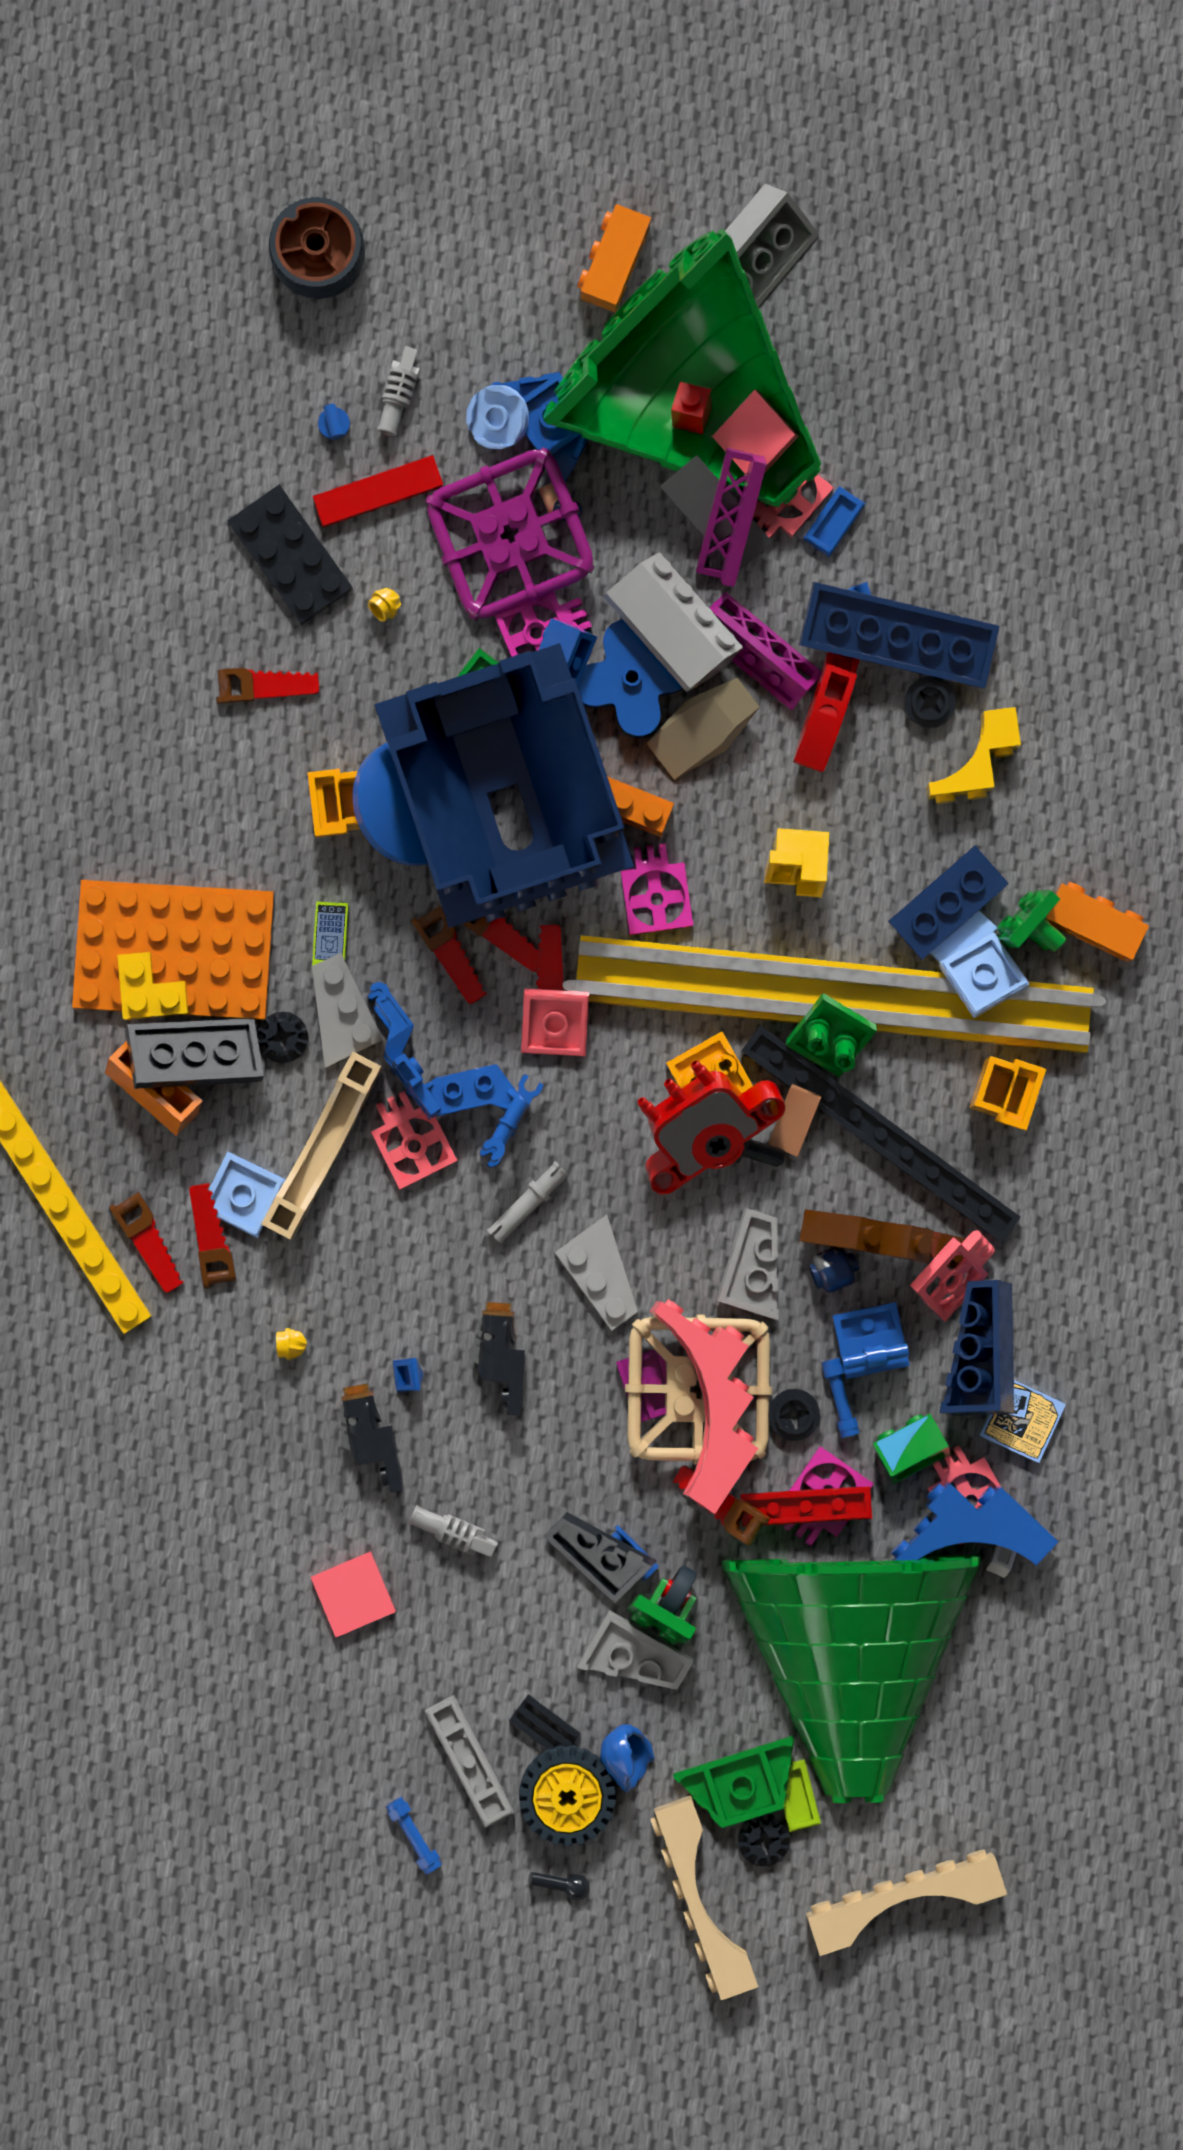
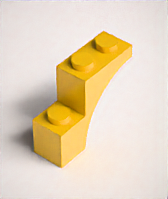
[926,707,1021,804]

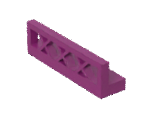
[695,448,767,587]
[709,592,821,711]

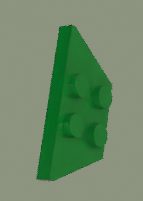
[673,1735,794,1828]

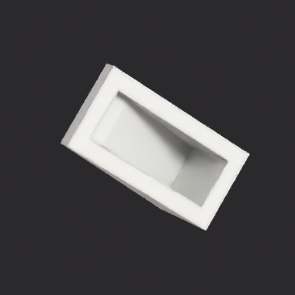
[986,1545,1017,1578]

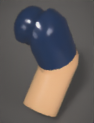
[538,484,582,521]

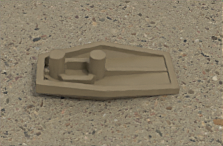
[646,677,760,780]

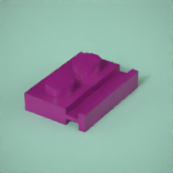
[616,1349,667,1422]

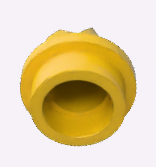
[368,588,401,622]
[276,1328,307,1361]

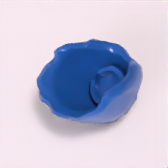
[600,1724,655,1793]

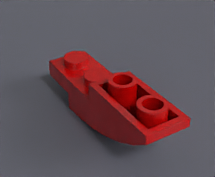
[793,652,860,773]

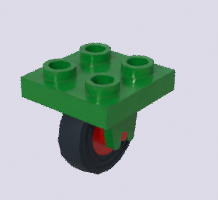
[627,1565,697,1645]

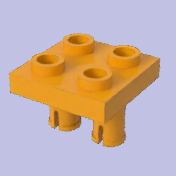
[666,1032,753,1093]

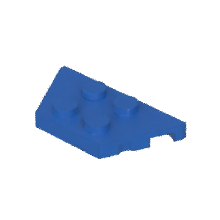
[491,372,589,483]

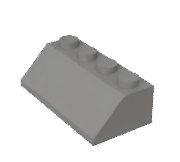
[725,184,819,307]
[603,552,743,692]

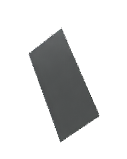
[660,455,773,570]

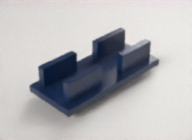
[888,846,1009,960]

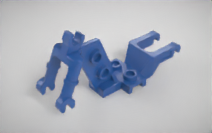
[368,982,543,1168]

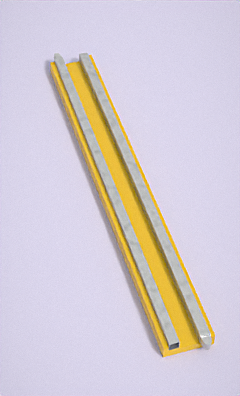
[563,935,1106,1053]

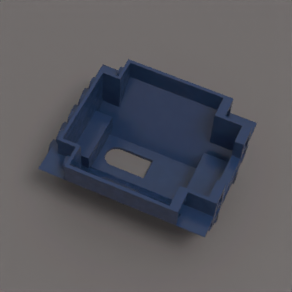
[374,643,634,928]

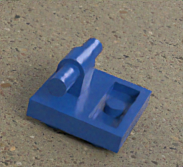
[832,1302,910,1379]

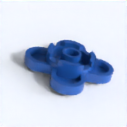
[578,620,683,738]

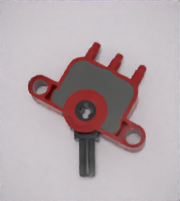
[637,1060,786,1195]

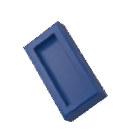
[803,486,866,557]

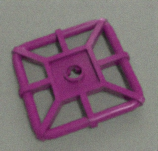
[425,447,595,621]

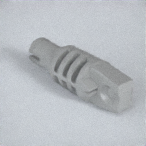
[377,346,420,436]
[409,1505,498,1557]

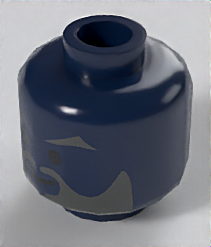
[809,1247,859,1293]

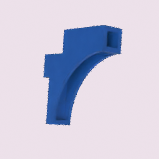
[891,1482,1059,1565]

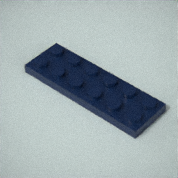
[798,582,1000,689]

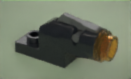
[470,1302,525,1416]
[341,1383,404,1493]

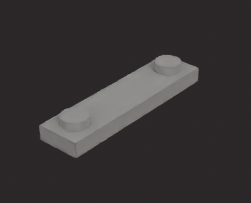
[425,1695,514,1828]

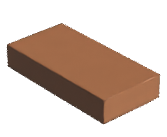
[768,1084,822,1157]

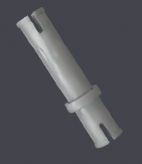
[487,1161,570,1244]

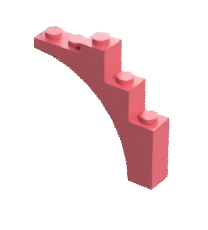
[649,1300,759,1514]

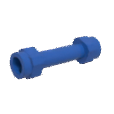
[821,1358,860,1438]
[385,1796,442,1875]

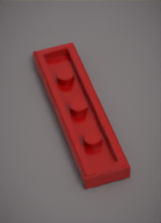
[312,455,444,528]
[740,1486,873,1527]

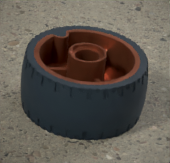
[269,197,365,299]

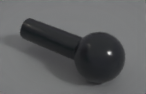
[528,1872,590,1901]

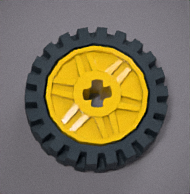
[519,1745,616,1846]

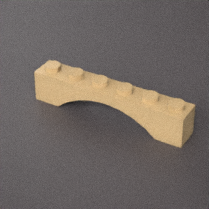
[261,1051,383,1240]
[650,1795,758,2000]
[806,1850,1007,1956]

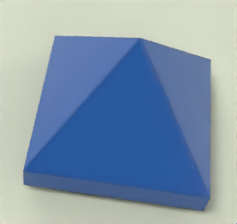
[393,1358,423,1393]

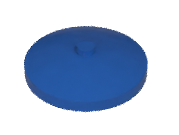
[353,742,428,866]

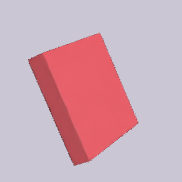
[712,390,799,474]
[521,989,589,1057]
[311,1551,396,1638]

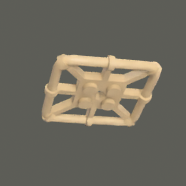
[625,1314,772,1464]

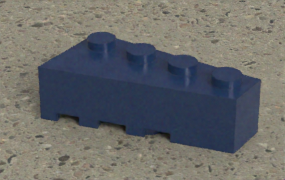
[939,1280,1014,1416]

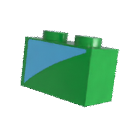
[873,1413,951,1485]

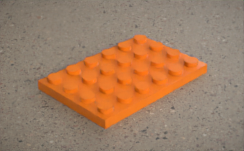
[72,880,274,1020]

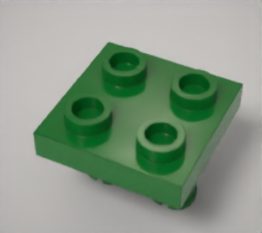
[996,890,1066,952]
[786,993,877,1077]

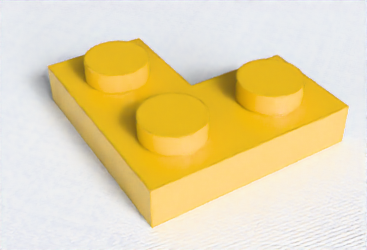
[117,952,189,1020]

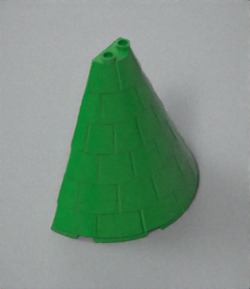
[543,229,822,508]
[721,1555,981,1803]

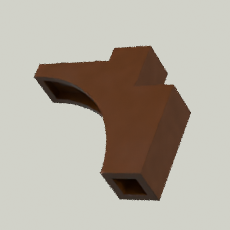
[799,1209,966,1269]

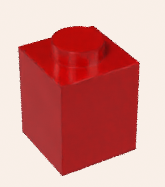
[671,382,712,435]

